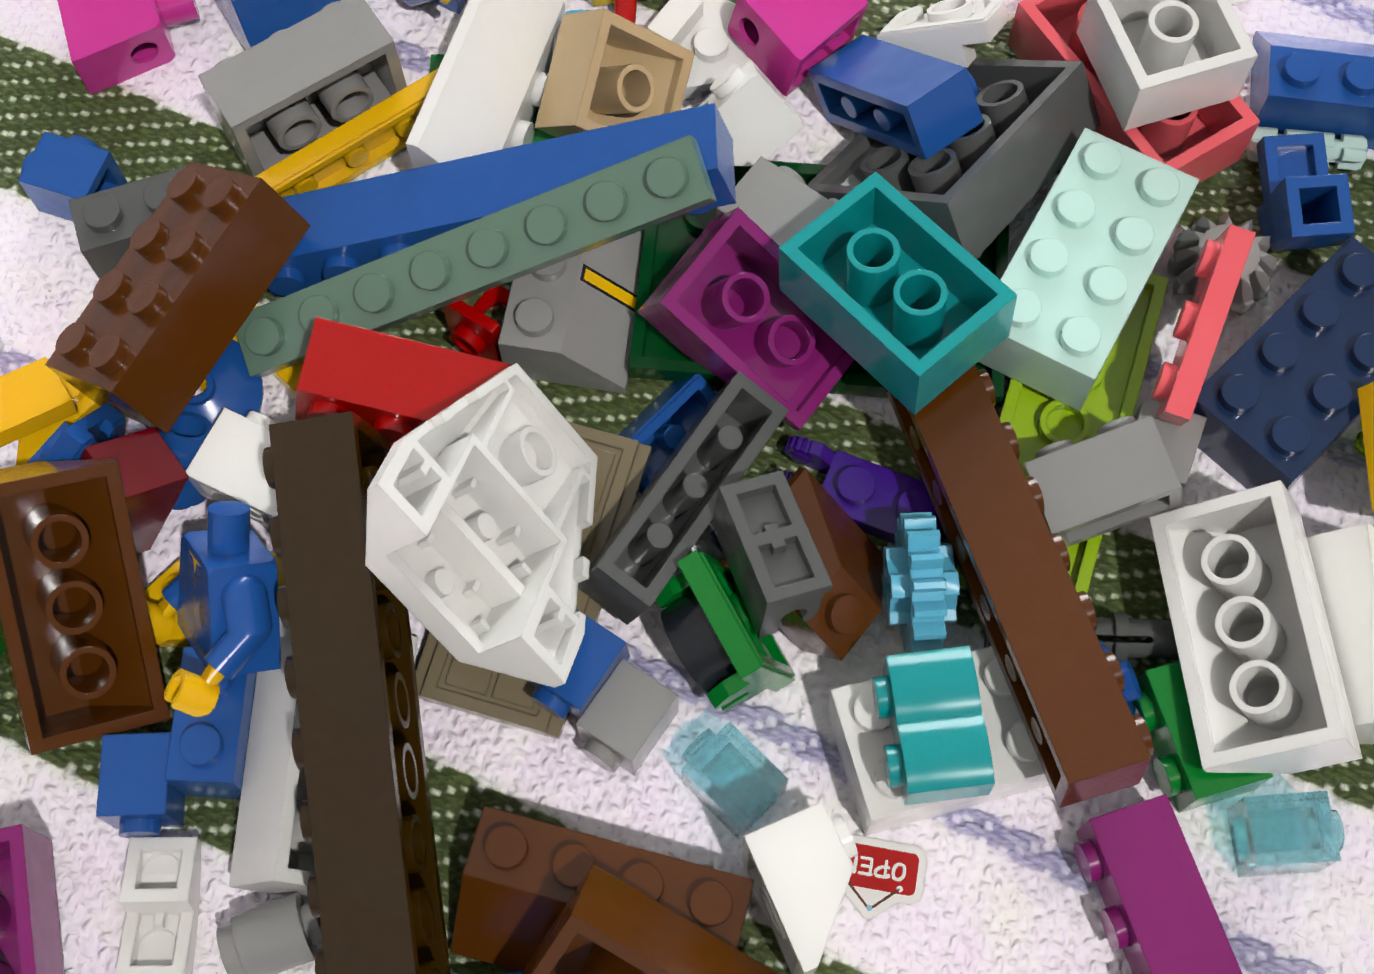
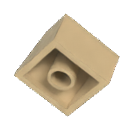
[534,8,695,137]

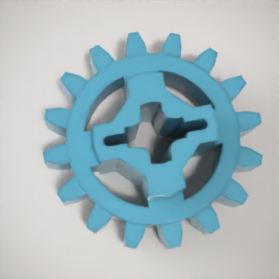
[881,512,960,653]

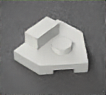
[647,0,750,100]
[877,0,1009,68]

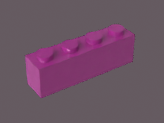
[1074,794,1242,974]

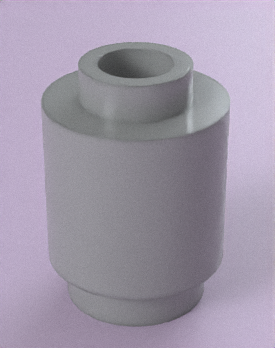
[216,892,323,974]

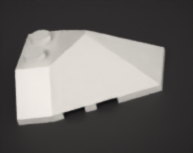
[365,363,598,688]

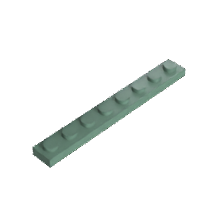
[236,135,717,377]

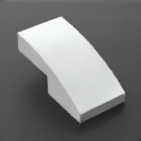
[115,837,201,974]

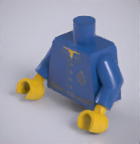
[146,501,281,717]

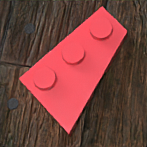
[1151,224,1256,426]

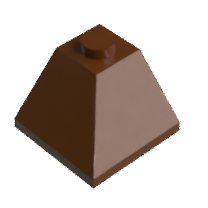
[720,467,883,661]

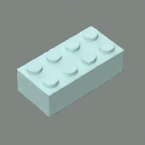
[979,128,1199,411]

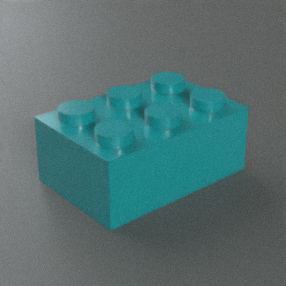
[779,171,1017,415]

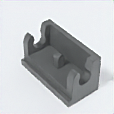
[712,470,833,638]

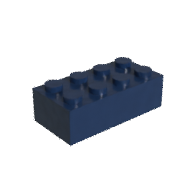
[1193,236,1374,490]

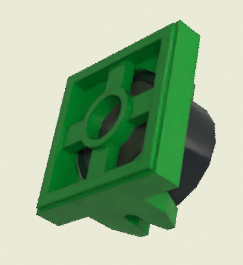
[656,550,796,711]

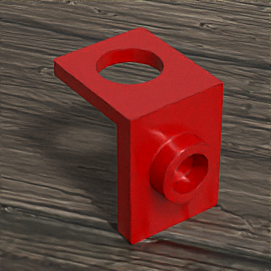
[443,285,510,362]

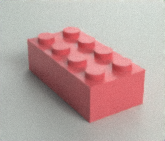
[1007,0,1260,185]

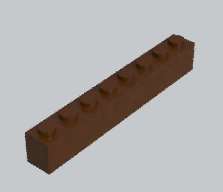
[884,365,1154,808]

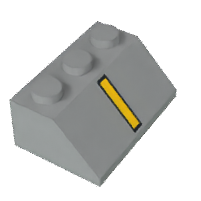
[498,230,644,394]

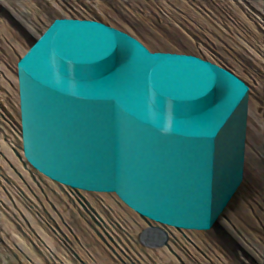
[872,645,995,805]

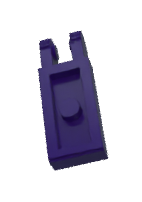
[775,435,943,544]

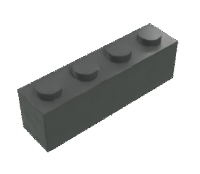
[578,371,789,625]

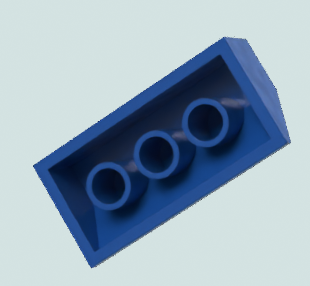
[1249,31,1374,150]

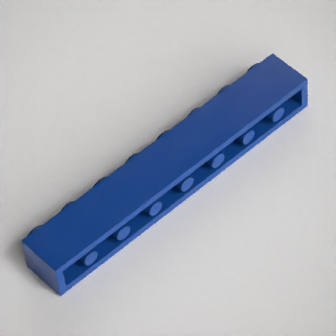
[267,103,736,297]

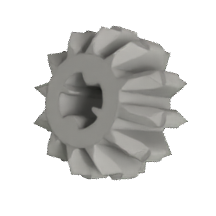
[1167,211,1278,316]

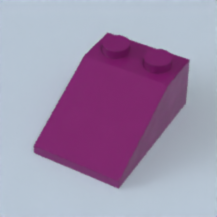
[637,207,855,430]

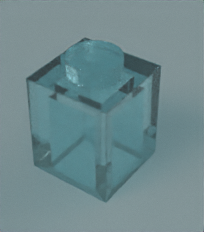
[681,721,788,840]
[1226,791,1345,878]

